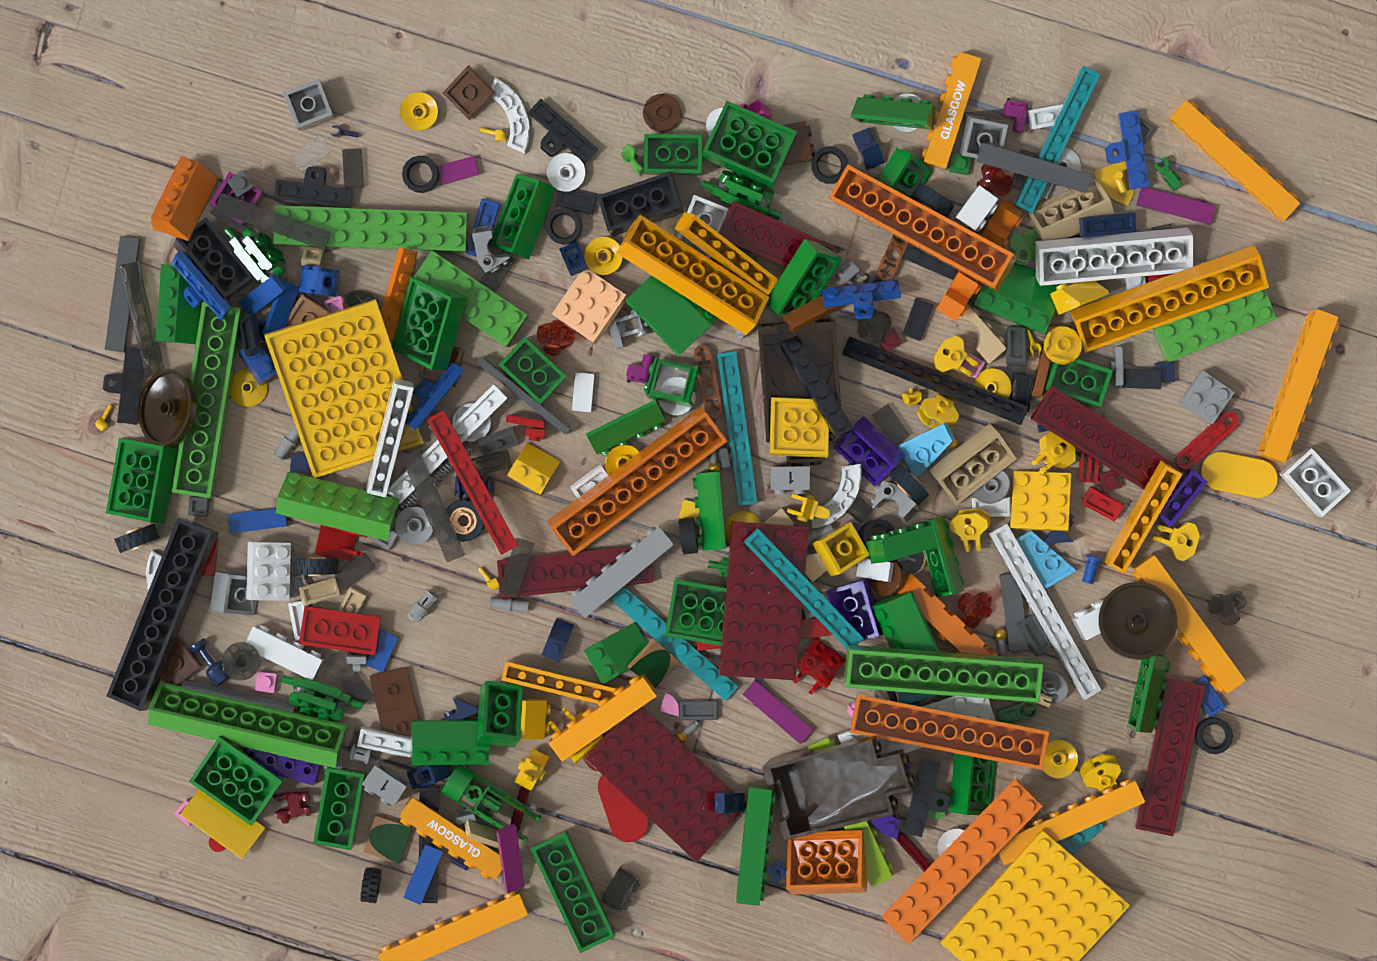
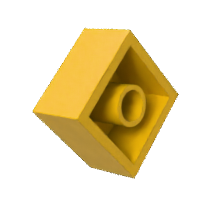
[812,522,870,576]

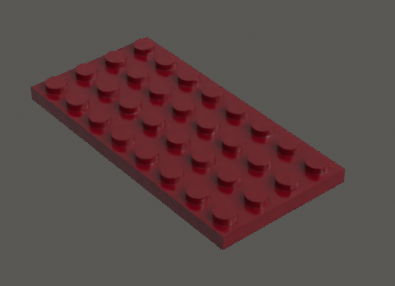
[719,521,809,680]
[584,706,747,862]

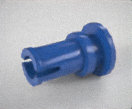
[1082,554,1104,584]

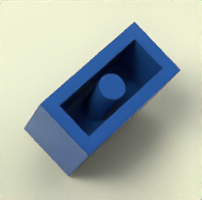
[239,348,277,386]

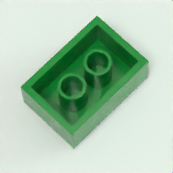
[644,134,702,176]
[498,337,568,405]
[1043,359,1113,408]
[865,523,938,564]
[477,681,523,747]

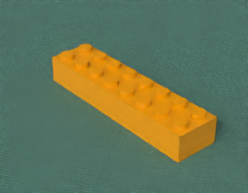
[616,215,769,335]
[1256,309,1339,463]
[1130,554,1246,694]

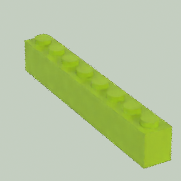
[807,736,894,887]

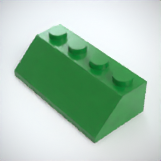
[851,94,936,130]
[489,174,556,260]
[767,239,843,316]
[156,264,201,344]
[586,400,666,456]
[693,472,726,550]
[916,516,964,597]
[872,591,939,652]
[410,720,490,765]
[949,753,996,815]
[313,767,367,850]

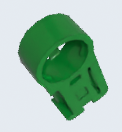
[997,701,1038,724]

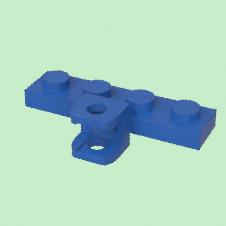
[1105,110,1149,190]
[172,251,231,320]
[822,280,901,319]
[405,363,464,430]

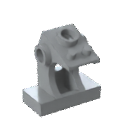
[472,225,510,273]
[609,310,651,350]
[871,481,920,522]

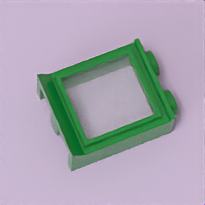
[644,357,702,408]

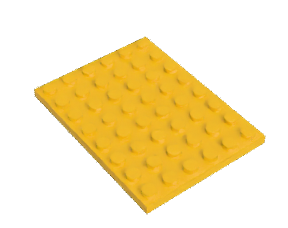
[264,299,424,478]
[940,829,1130,961]

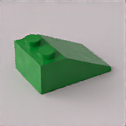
[584,622,647,684]

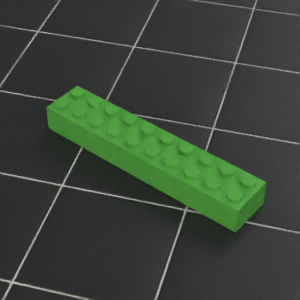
[273,205,469,253]
[172,302,244,498]
[844,645,1043,702]
[148,682,347,768]

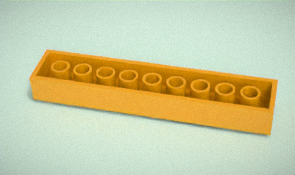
[1070,245,1269,353]

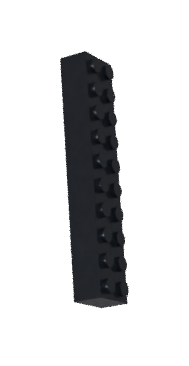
[106,518,219,711]

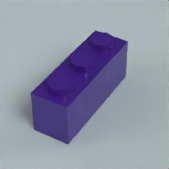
[1157,469,1208,527]

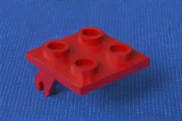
[314,525,367,561]
[793,637,846,695]

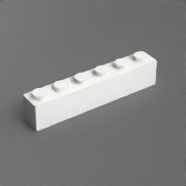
[366,378,414,497]

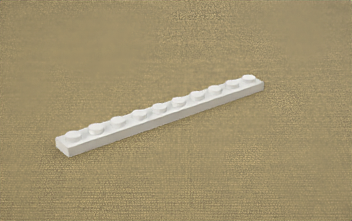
[989,524,1101,700]

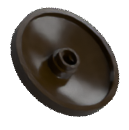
[138,369,197,447]
[1098,582,1177,660]

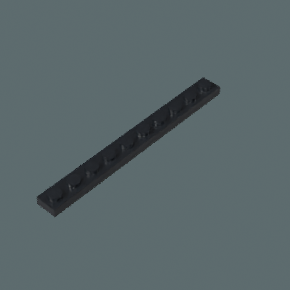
[842,336,1028,425]

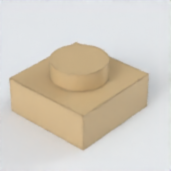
[301,247,324,267]

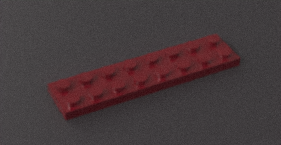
[1030,386,1178,490]
[497,546,654,599]
[1135,678,1205,837]

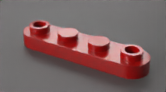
[1175,411,1238,469]

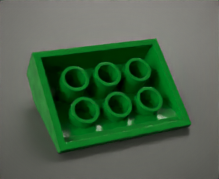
[702,100,797,189]
[972,262,1061,335]
[625,275,719,356]
[392,277,467,370]
[106,438,178,524]
[665,576,726,646]
[1127,655,1170,733]
[189,736,283,826]

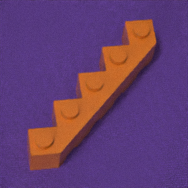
[936,198,1023,321]
[898,572,998,656]

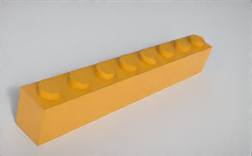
[1168,100,1300,222]
[998,778,1145,865]
[378,891,529,961]

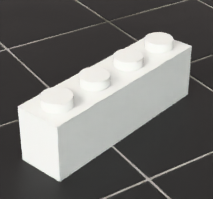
[243,624,324,680]

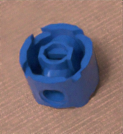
[299,265,340,297]

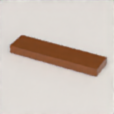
[782,283,849,332]

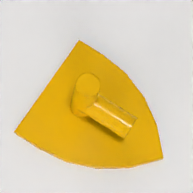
[1094,162,1134,206]

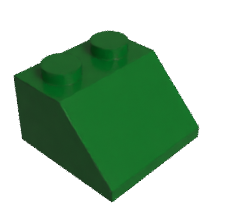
[877,148,933,199]

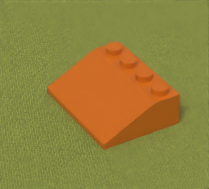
[786,830,867,895]

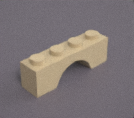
[942,304,1007,365]
[763,508,827,582]

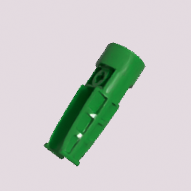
[441,765,542,843]

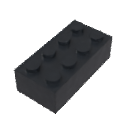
[597,172,684,237]
[173,218,254,301]

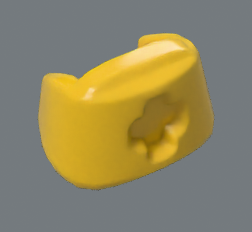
[901,388,922,406]

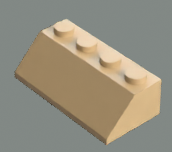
[1027,178,1114,241]
[929,424,1017,505]

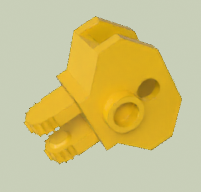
[933,336,979,378]
[917,393,959,430]
[1031,432,1076,475]
[786,494,830,522]
[949,508,991,552]
[1153,522,1200,561]
[515,748,550,791]
[1080,753,1121,794]

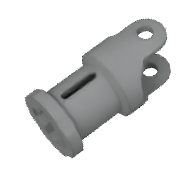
[408,589,439,622]

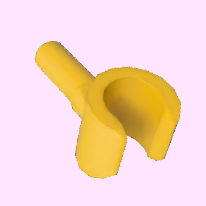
[480,127,506,142]
[1026,329,1041,358]
[95,405,113,432]
[478,567,500,590]

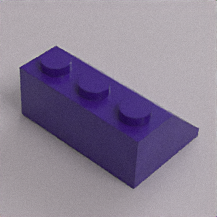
[833,416,905,486]
[827,578,883,641]

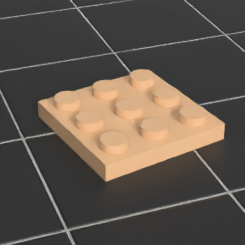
[552,269,628,344]

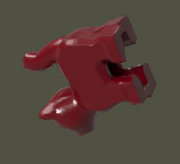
[273,791,311,824]

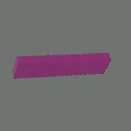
[1136,188,1216,225]
[742,680,813,745]
[496,824,525,893]

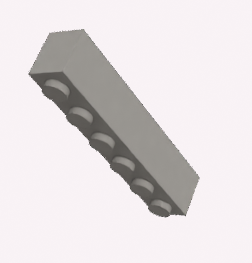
[570,526,674,618]

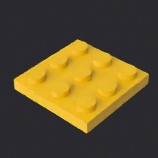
[769,397,829,458]
[1010,471,1072,531]

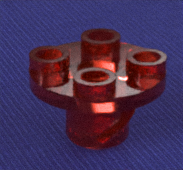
[976,164,1013,196]
[536,320,575,356]
[957,592,992,629]

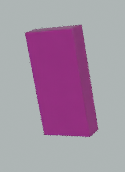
[437,156,480,185]

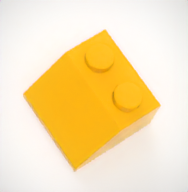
[1050,281,1109,315]
[507,443,561,495]
[520,698,551,740]

